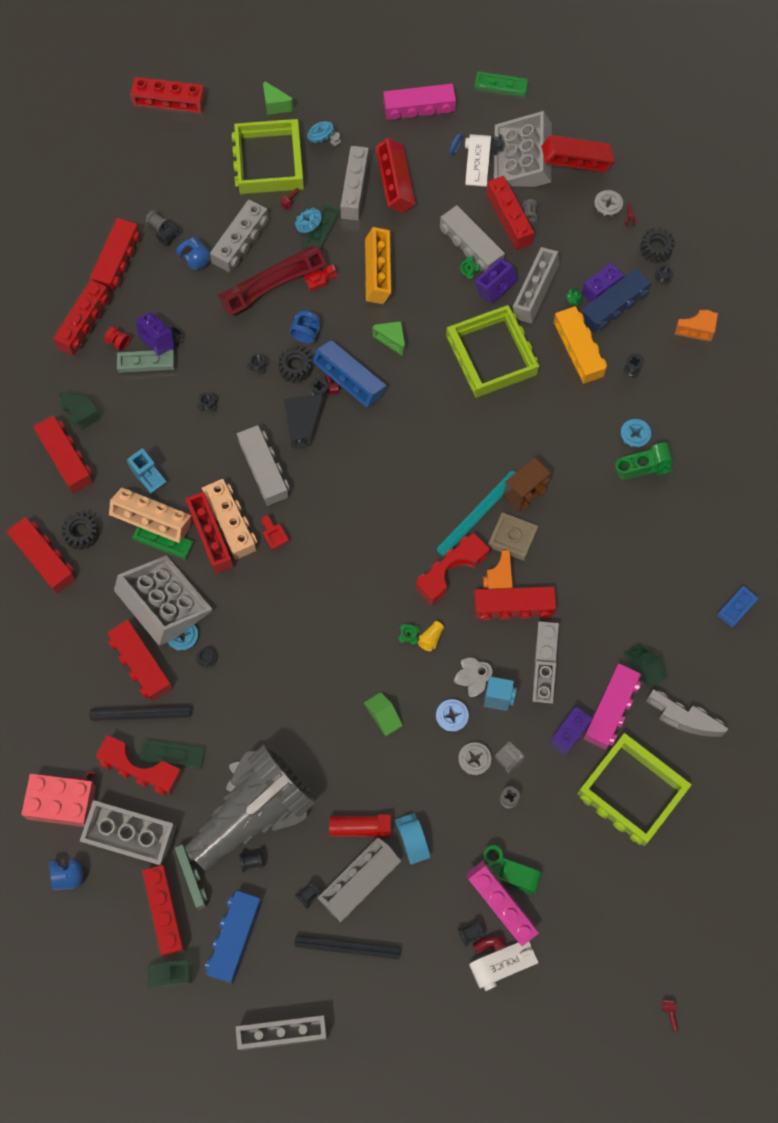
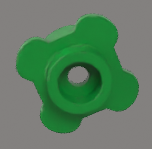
[460,257,480,279]
[566,287,582,306]
[398,624,420,645]

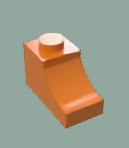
[674,310,718,341]
[483,550,512,589]

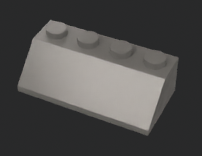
[80,800,177,865]

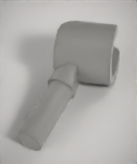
[329,131,341,146]

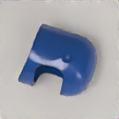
[176,237,210,270]
[289,310,320,343]
[48,858,84,891]

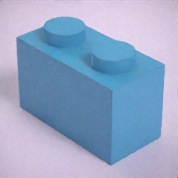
[483,676,517,711]

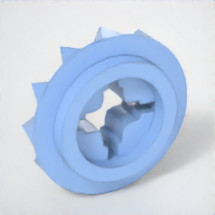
[436,699,469,732]

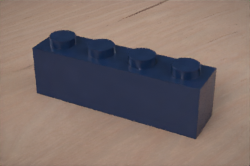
[581,268,651,333]

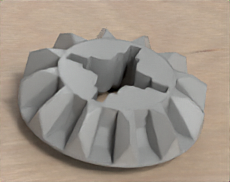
[594,190,623,217]
[458,742,491,776]

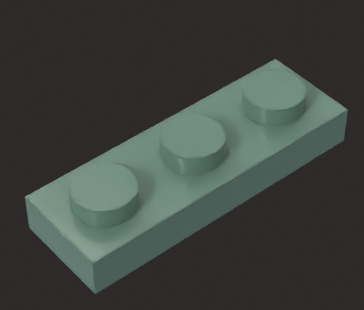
[117,350,174,373]
[175,845,208,910]

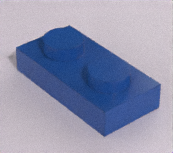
[717,586,759,628]

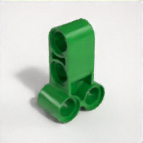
[615,443,673,480]
[483,845,542,894]

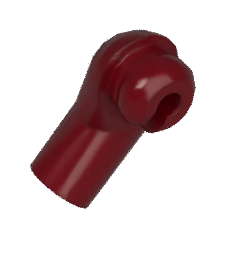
[472,936,505,955]

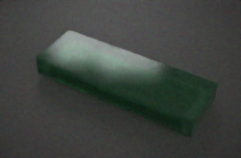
[302,204,340,250]
[140,740,205,769]

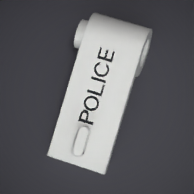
[465,134,491,187]
[469,942,538,991]

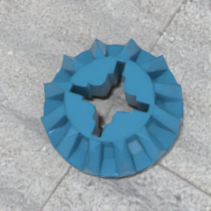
[307,121,335,144]
[294,207,322,233]
[621,419,651,448]
[168,625,198,651]

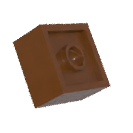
[503,457,551,512]

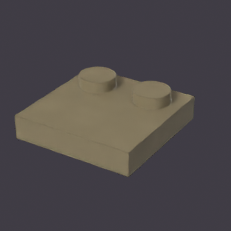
[488,512,538,561]

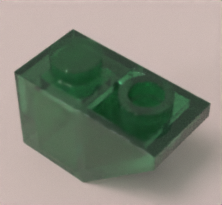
[59,392,101,430]
[623,643,667,688]
[147,960,192,988]

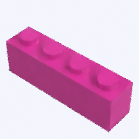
[383,83,456,120]
[583,663,641,750]
[467,860,539,946]

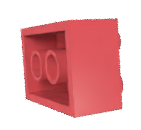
[21,774,96,827]

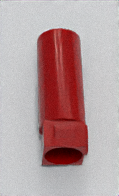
[329,815,391,838]

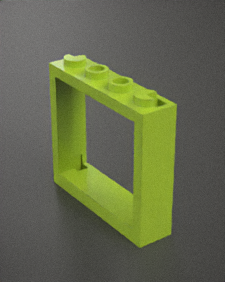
[232,119,304,194]
[446,305,540,398]
[578,733,692,846]

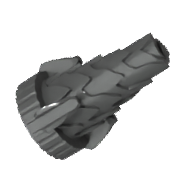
[185,744,316,871]

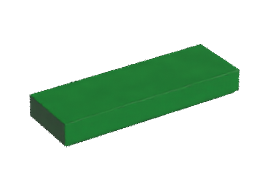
[474,71,528,97]
[132,526,194,560]

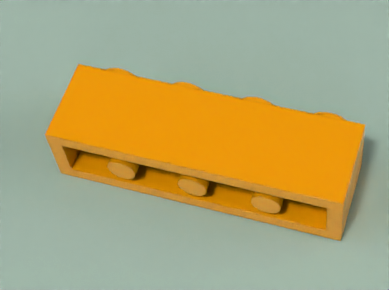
[365,227,391,304]
[553,306,607,384]

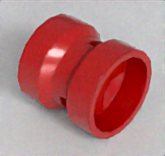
[104,326,130,351]

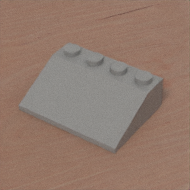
[494,111,552,187]
[114,555,212,646]

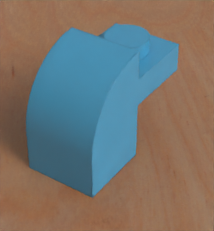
[127,448,166,494]
[395,813,430,865]

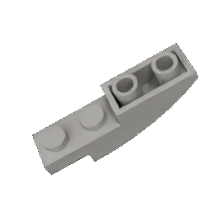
[532,622,559,704]
[646,689,728,737]

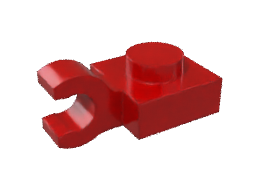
[303,265,337,292]
[261,515,289,551]

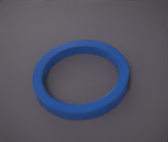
[450,133,463,155]

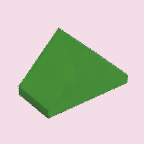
[263,81,294,115]
[372,321,405,356]
[364,692,403,737]

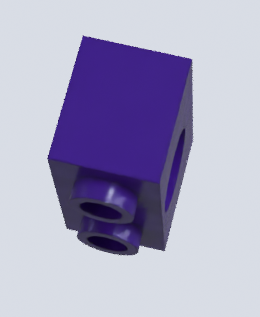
[474,258,518,304]
[582,263,624,302]
[135,312,174,356]
[550,707,592,756]

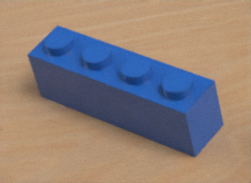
[312,340,386,408]
[204,891,262,985]

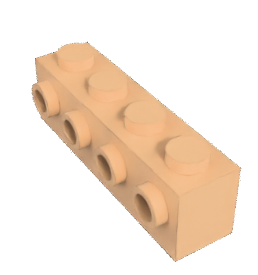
[202,479,257,560]
[109,488,192,543]

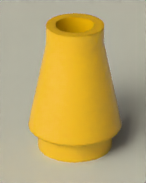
[418,621,444,652]

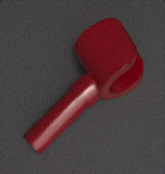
[281,188,299,210]
[625,204,637,226]
[325,373,339,395]
[67,771,96,784]
[662,999,678,1031]

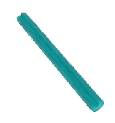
[437,471,516,556]

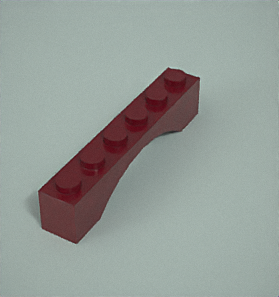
[217,245,327,315]

